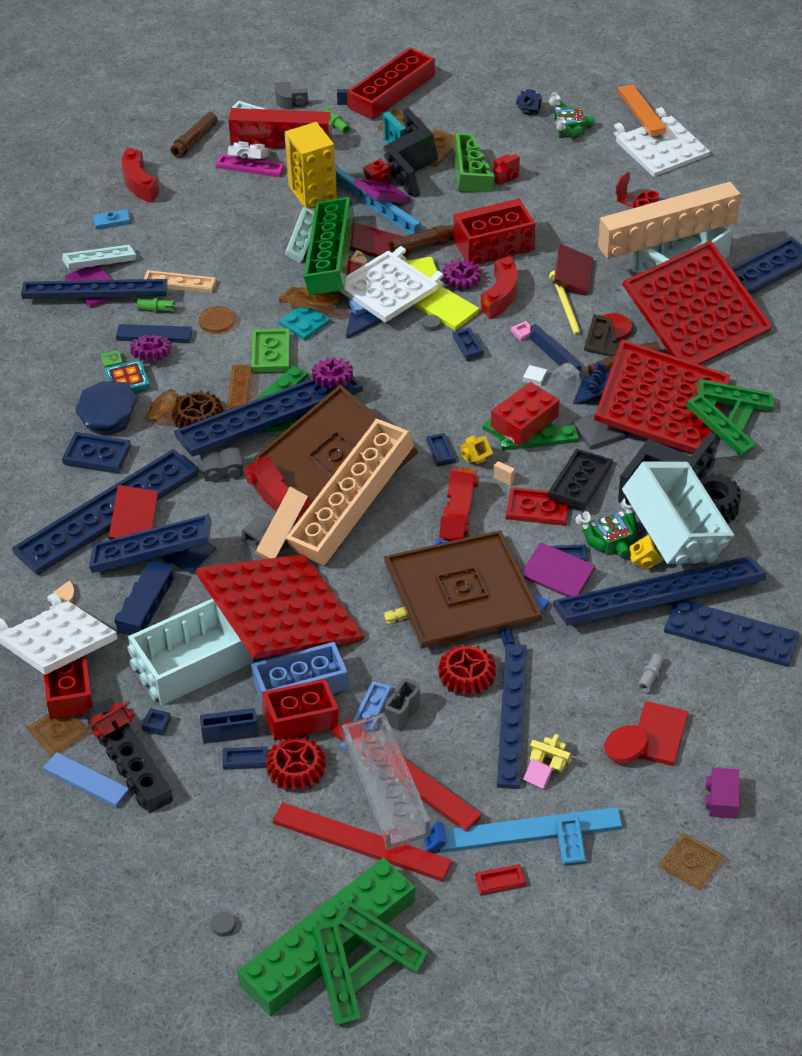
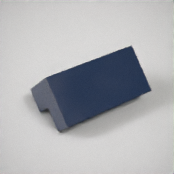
[200,708,258,744]

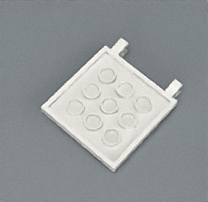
[614,107,710,177]
[340,246,443,323]
[0,593,117,675]

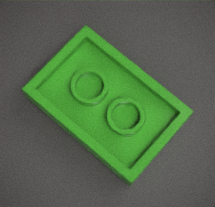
[251,328,290,373]

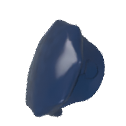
[75,381,138,435]

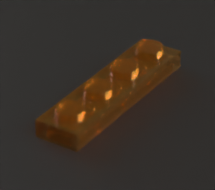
[226,365,251,411]

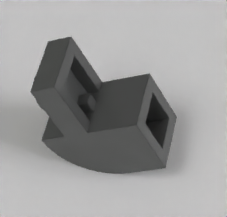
[274,82,309,110]

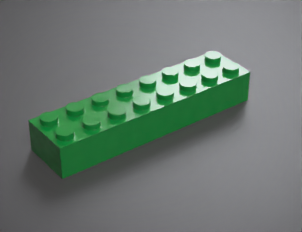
[303,197,355,295]
[237,858,416,1017]

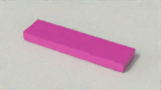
[215,154,285,177]

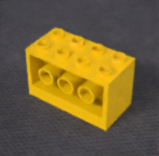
[285,122,337,208]

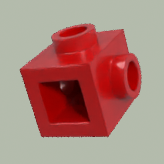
[363,159,391,183]

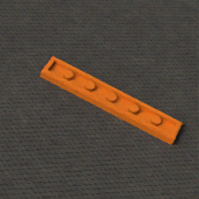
[618,84,666,136]

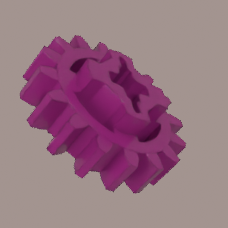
[442,259,481,290]
[130,335,171,361]
[312,357,353,389]

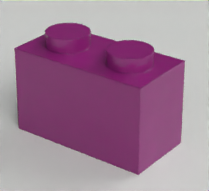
[705,767,739,819]

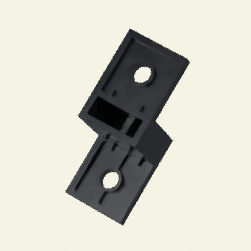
[384,108,438,197]
[618,432,717,503]

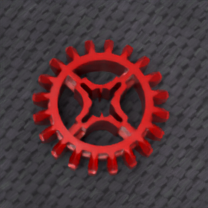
[438,643,496,697]
[266,735,327,793]

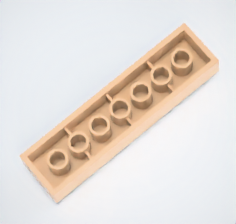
[598,182,741,259]
[286,419,414,566]

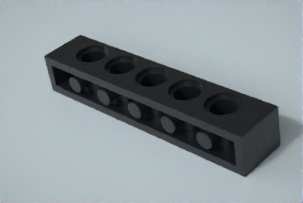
[87,698,173,813]

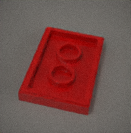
[109,485,158,540]
[506,487,569,526]
[638,701,689,766]

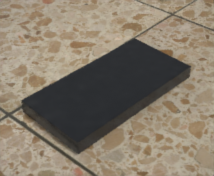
[547,449,613,510]

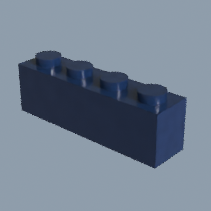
[114,560,175,636]

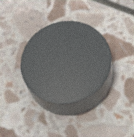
[422,315,441,331]
[211,912,235,937]

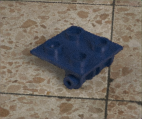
[573,362,612,404]
[160,543,217,574]

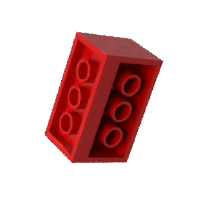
[453,198,536,265]

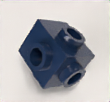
[516,89,543,114]

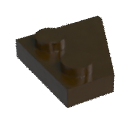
[584,314,618,356]

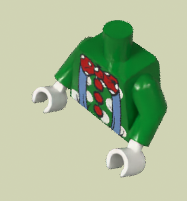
[549,92,594,138]
[576,498,637,558]

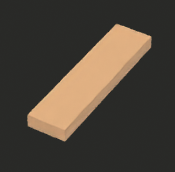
[144,270,217,293]
[255,487,308,559]

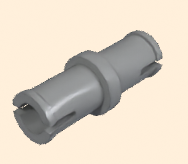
[637,654,665,693]

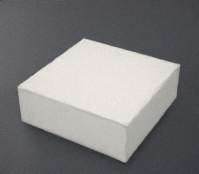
[523,365,547,386]

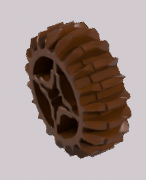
[171,390,223,429]

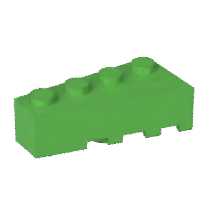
[453,132,495,192]

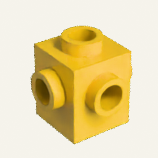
[460,435,493,464]
[630,535,664,570]

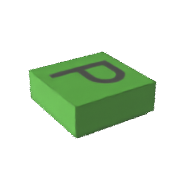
[100,350,123,368]

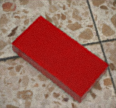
[475,864,526,896]

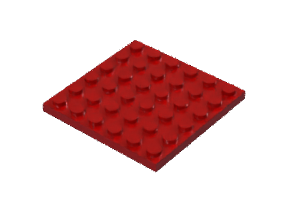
[622,240,773,365]
[594,339,730,454]
[196,554,365,659]

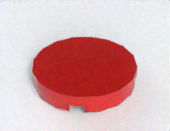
[602,313,632,342]
[604,725,649,764]

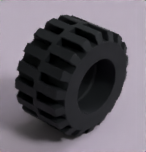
[698,473,741,524]

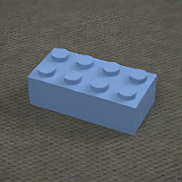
[251,642,349,703]

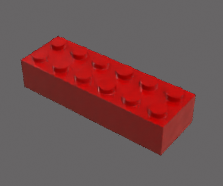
[347,47,435,120]
[228,108,332,148]

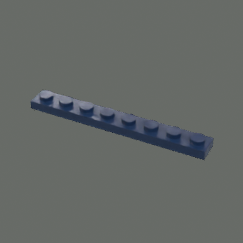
[21,279,168,299]
[497,644,527,789]

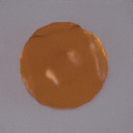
[198,306,235,334]
[146,389,179,422]

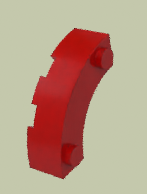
[122,148,159,203]
[481,256,517,319]
[243,457,312,523]
[439,467,480,540]

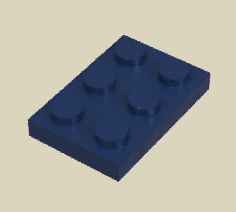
[62,432,131,473]

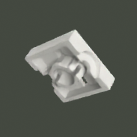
[228,141,270,159]

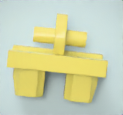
[530,734,572,773]

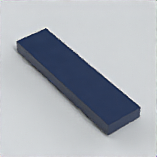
[116,324,192,343]
[530,324,581,380]

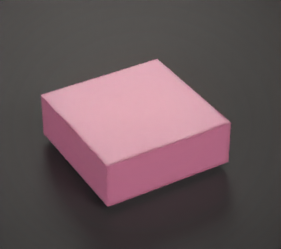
[511,321,530,341]
[523,759,554,789]

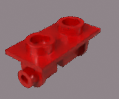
[87,701,135,739]

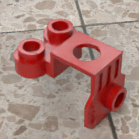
[616,172,659,208]

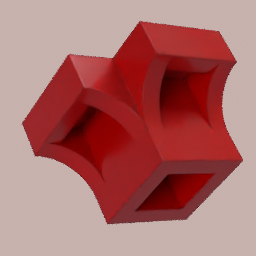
[493,154,520,186]

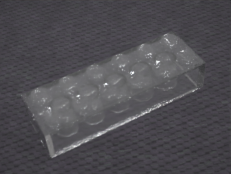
[342,712,431,850]

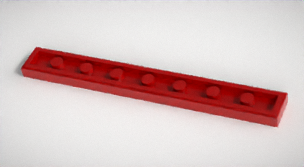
[332,717,481,832]
[273,802,452,882]

